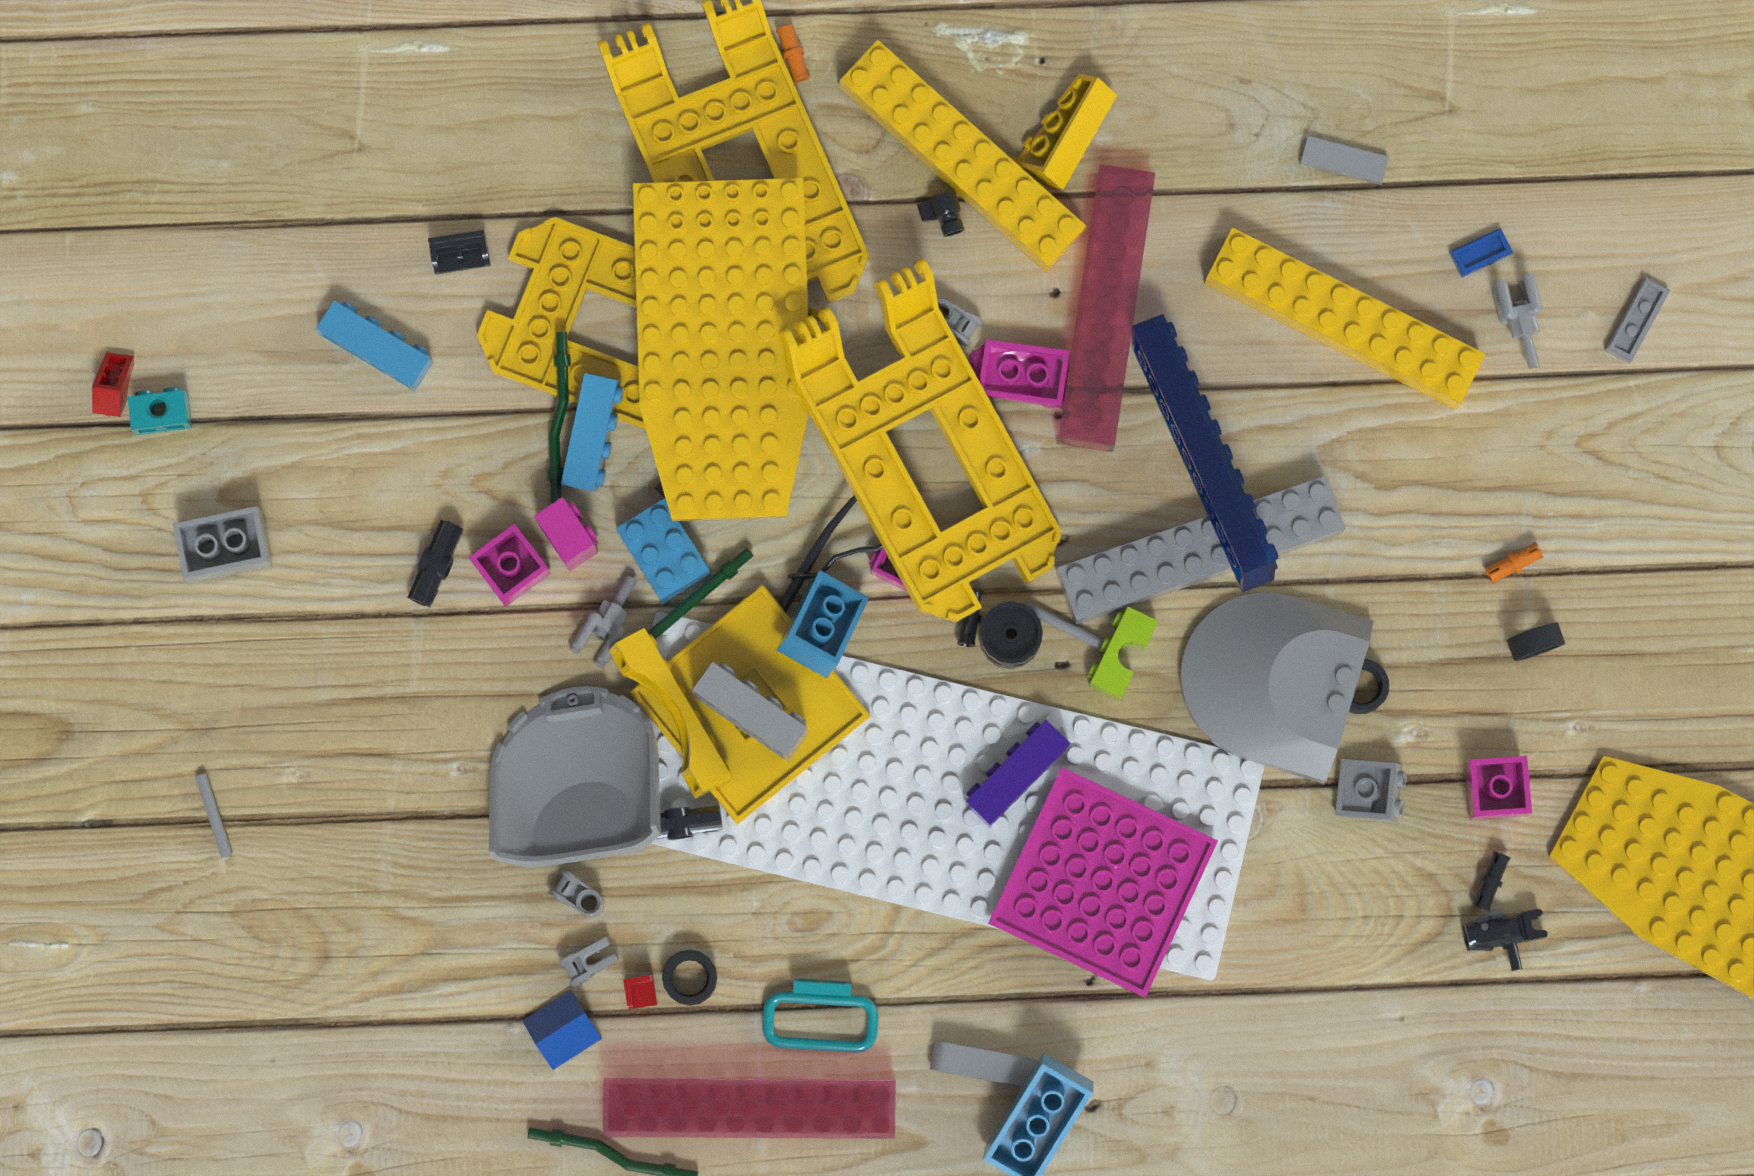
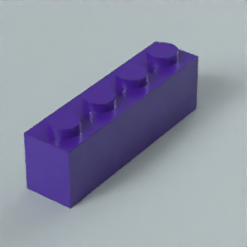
[965,720,1071,828]

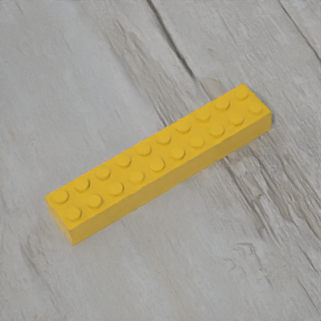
[839,40,1086,274]
[1204,227,1486,410]

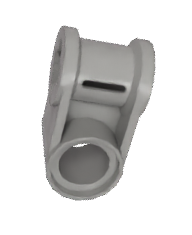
[937,299,983,347]
[548,869,604,918]

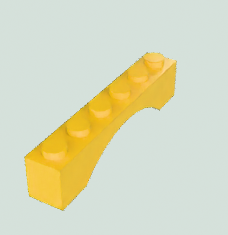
[609,628,732,799]

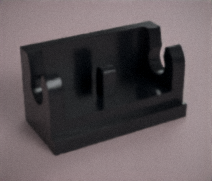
[428,230,491,275]

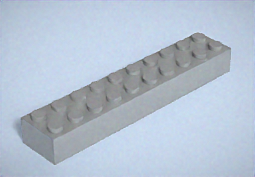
[1056,476,1346,625]

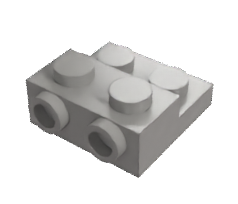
[1335,759,1407,823]

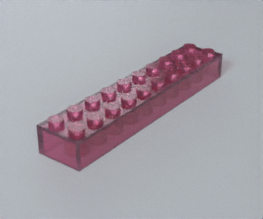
[1057,164,1155,452]
[603,1078,896,1139]

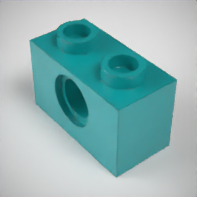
[128,387,192,435]

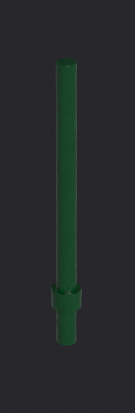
[647,548,754,640]

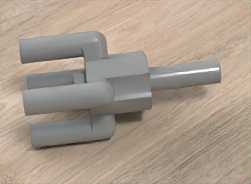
[1491,273,1542,369]
[569,575,636,668]

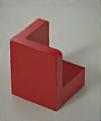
[623,975,658,1010]

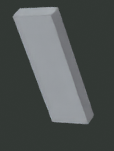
[1300,136,1389,185]
[1605,277,1670,364]

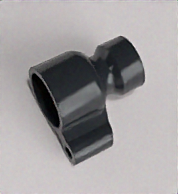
[917,191,965,237]

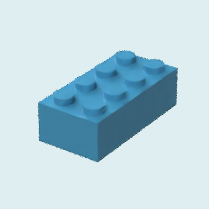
[983,1053,1093,1176]

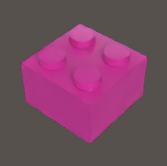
[534,497,599,572]
[468,523,551,607]
[1465,756,1532,820]

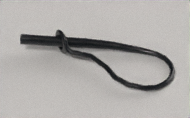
[778,495,883,612]

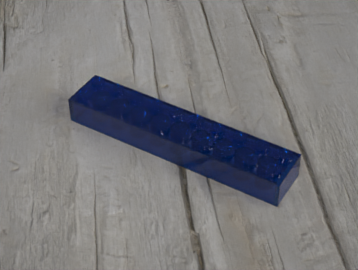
[1132,314,1279,593]

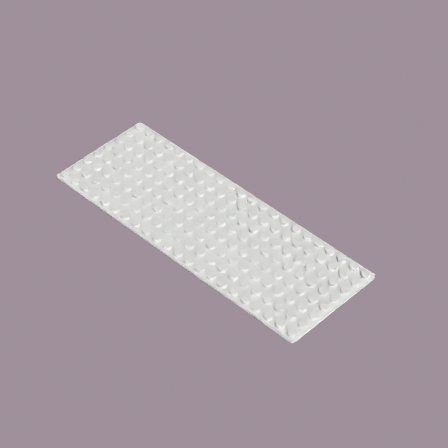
[633,612,1265,981]

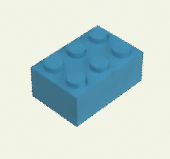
[616,499,710,605]
[776,570,869,678]

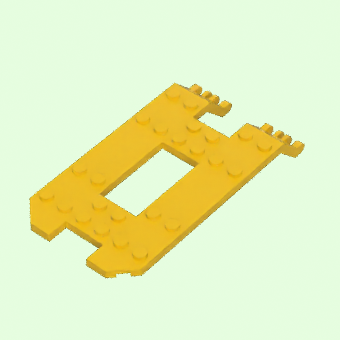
[597,0,869,304]
[477,217,837,431]
[778,258,1062,622]

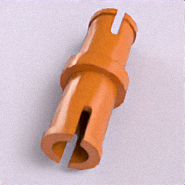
[776,24,810,83]
[1484,542,1544,584]

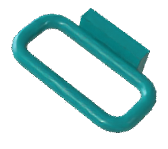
[762,978,879,1053]

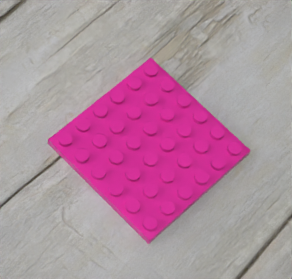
[988,767,1218,998]

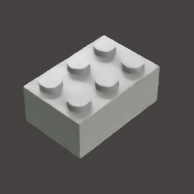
[173,506,273,584]

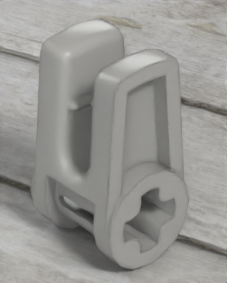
[558,937,619,988]

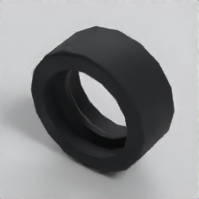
[1507,622,1565,661]
[1349,659,1389,714]
[662,950,718,1006]

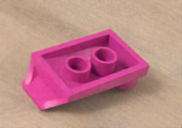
[969,339,1070,408]

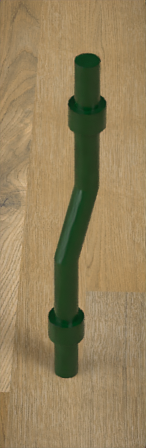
[546,332,571,503]
[527,1127,699,1176]

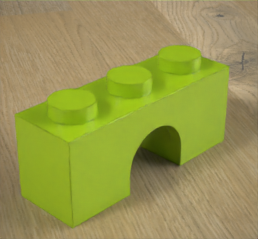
[1087,607,1159,701]

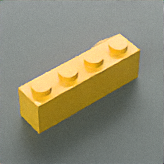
[1011,73,1117,190]

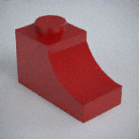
[92,352,134,417]

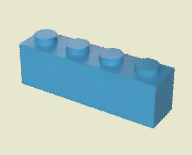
[316,301,433,392]
[561,373,624,492]

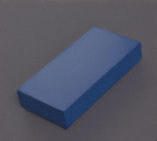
[1449,228,1513,278]

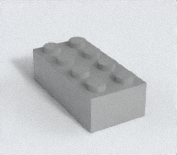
[692,662,808,762]

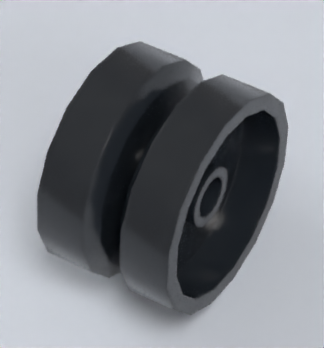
[979,601,1043,669]

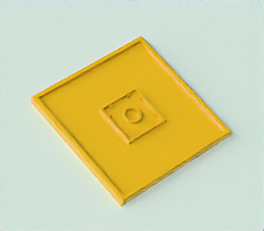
[629,584,871,825]

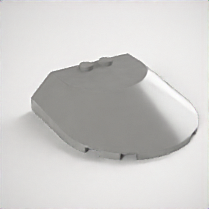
[1180,592,1374,784]
[489,686,661,869]

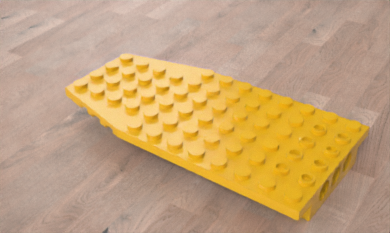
[633,178,809,521]
[1549,756,1754,999]

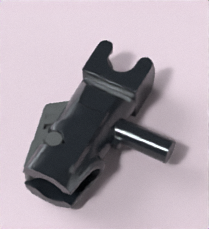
[1462,909,1548,971]

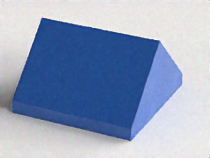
[522,990,602,1070]

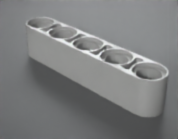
[930,1041,1074,1087]

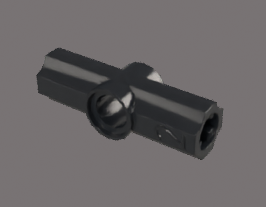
[407,520,464,608]
[655,805,723,840]

